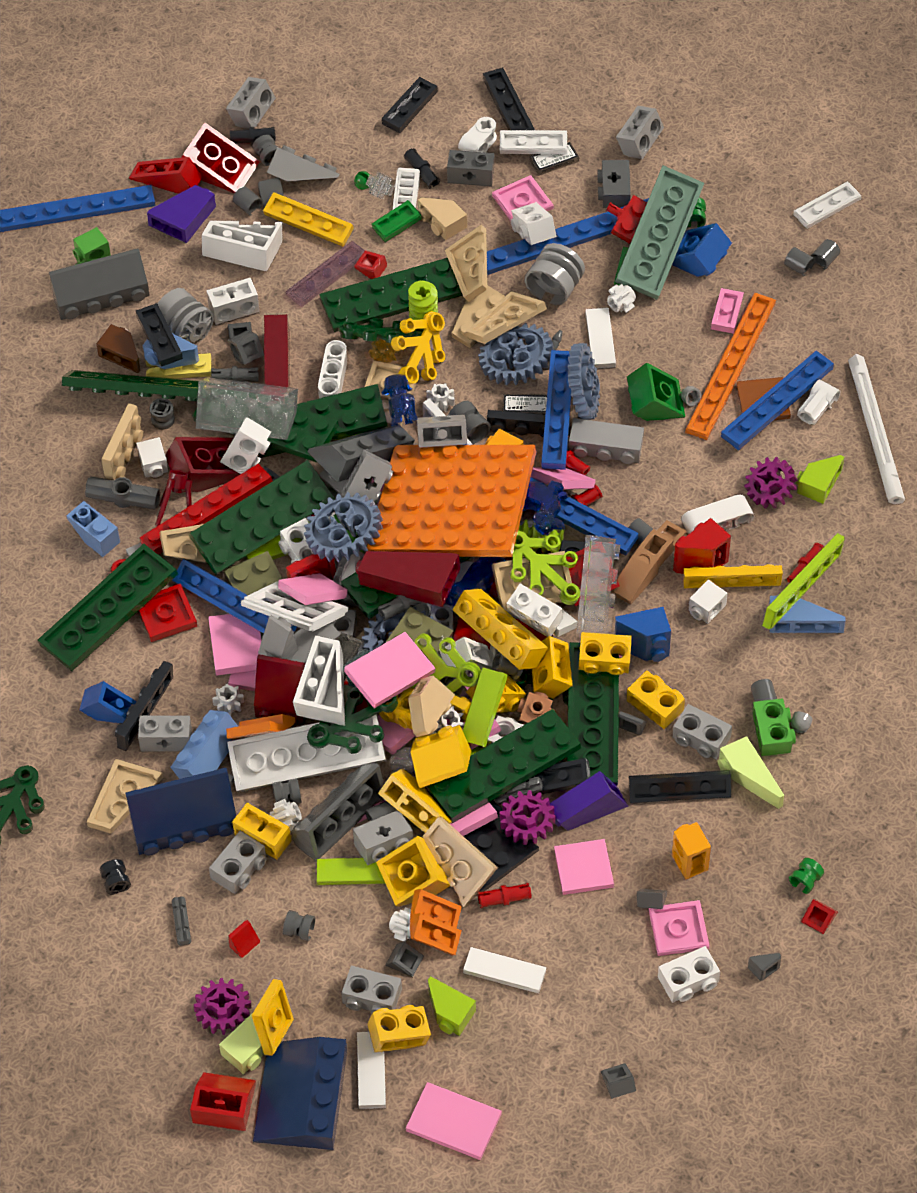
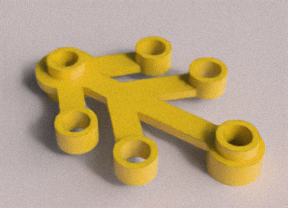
[391,311,445,385]

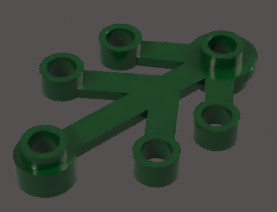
[338,318,424,343]
[307,688,398,754]
[0,765,45,845]

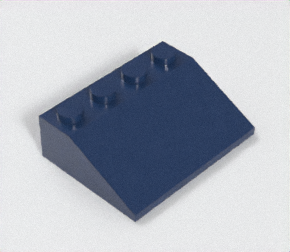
[125,768,236,856]
[253,1037,347,1150]

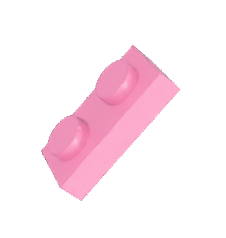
[711,288,744,334]

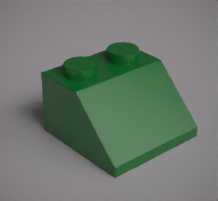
[626,363,686,421]

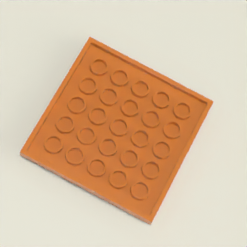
[367,445,537,557]

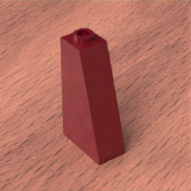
[264,314,290,403]
[356,551,461,607]

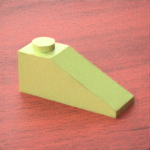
[717,736,784,809]
[219,1013,264,1075]

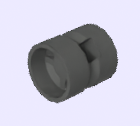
[447,400,491,444]

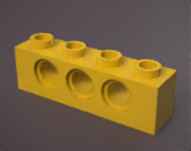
[453,589,548,670]

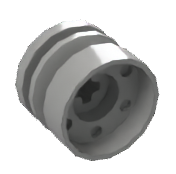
[525,243,585,305]
[157,288,214,345]

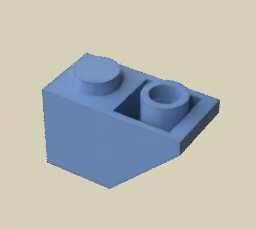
[66,501,120,557]

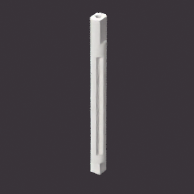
[848,354,905,504]

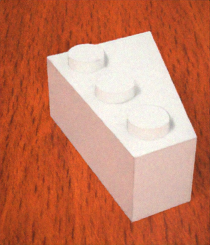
[202,221,282,272]
[293,636,345,726]

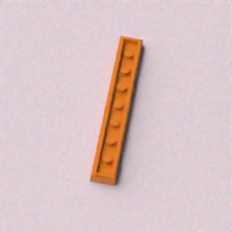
[685,293,776,440]

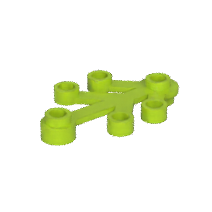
[510,530,580,605]
[411,633,481,692]

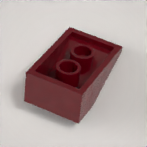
[165,437,240,492]
[254,654,306,727]

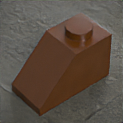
[96,324,141,373]

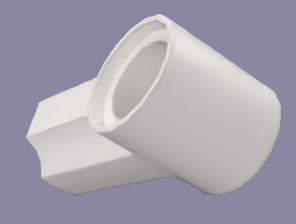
[797,379,841,425]

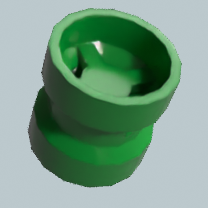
[687,197,706,227]
[789,857,824,894]

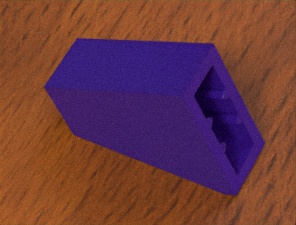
[147,185,216,243]
[550,771,629,831]

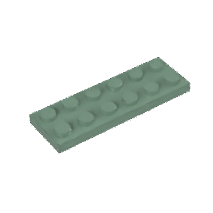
[615,165,704,300]

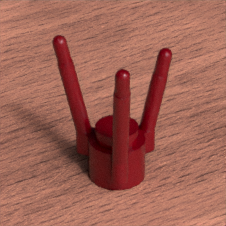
[155,470,192,527]

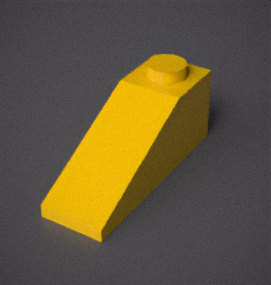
[378,768,452,833]

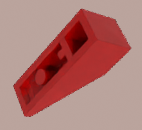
[129,157,203,194]

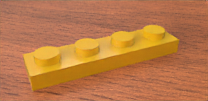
[263,192,354,247]
[683,564,783,589]

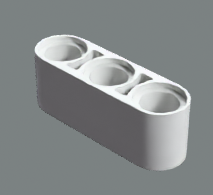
[318,340,347,398]
[681,495,755,534]

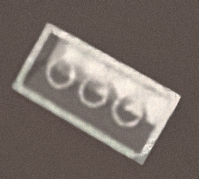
[196,377,298,440]
[576,535,620,635]

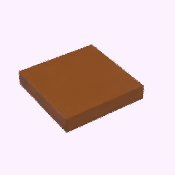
[736,377,791,420]

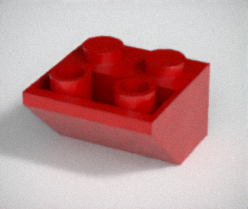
[673,518,731,574]
[190,1072,256,1131]

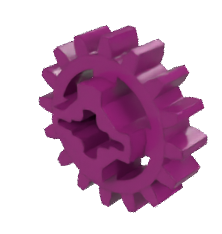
[744,457,798,509]
[500,790,555,845]
[194,978,252,1035]

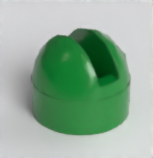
[354,171,372,190]

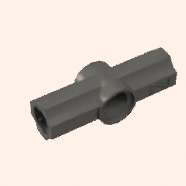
[85,476,161,510]

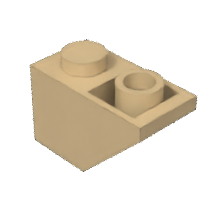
[418,198,467,240]
[408,676,455,737]

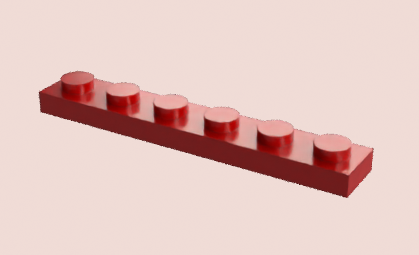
[139,464,273,555]

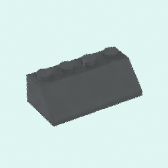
[49,248,150,320]
[308,425,415,482]
[291,763,384,862]

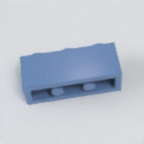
[170,710,238,779]

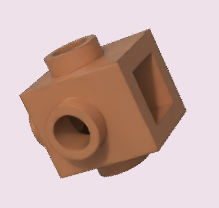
[517,692,555,725]

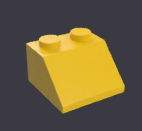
[410,725,472,788]
[376,836,450,907]

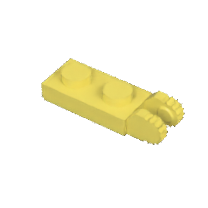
[146,353,212,379]

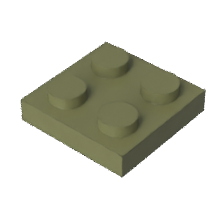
[224,551,283,603]
[385,607,453,662]

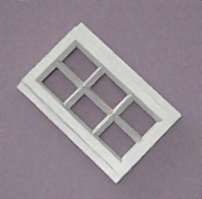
[241,582,348,632]

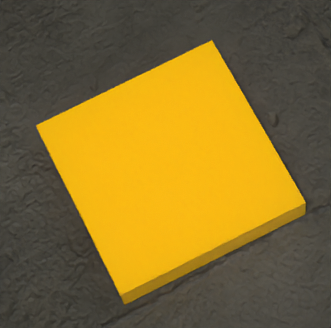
[251,979,294,1056]

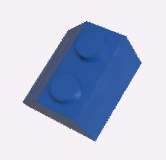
[672,223,732,277]
[614,607,671,662]

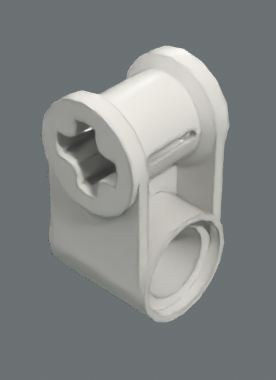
[458,117,497,153]

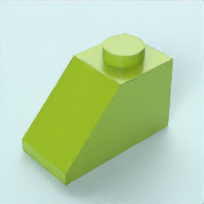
[795,455,845,504]
[428,976,476,1036]

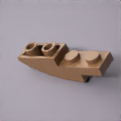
[611,520,687,604]

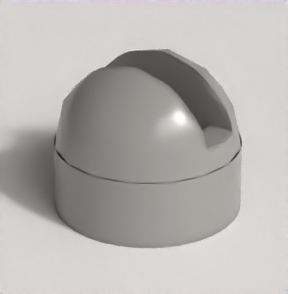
[681,386,702,406]
[791,711,813,733]

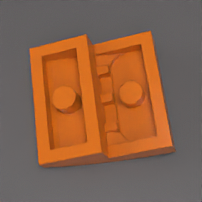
[226,714,295,739]
[410,889,462,956]

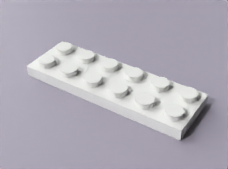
[227,714,386,792]

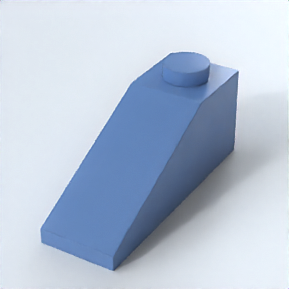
[769,595,846,633]

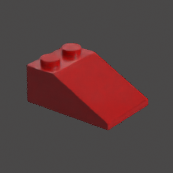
[180,123,260,193]

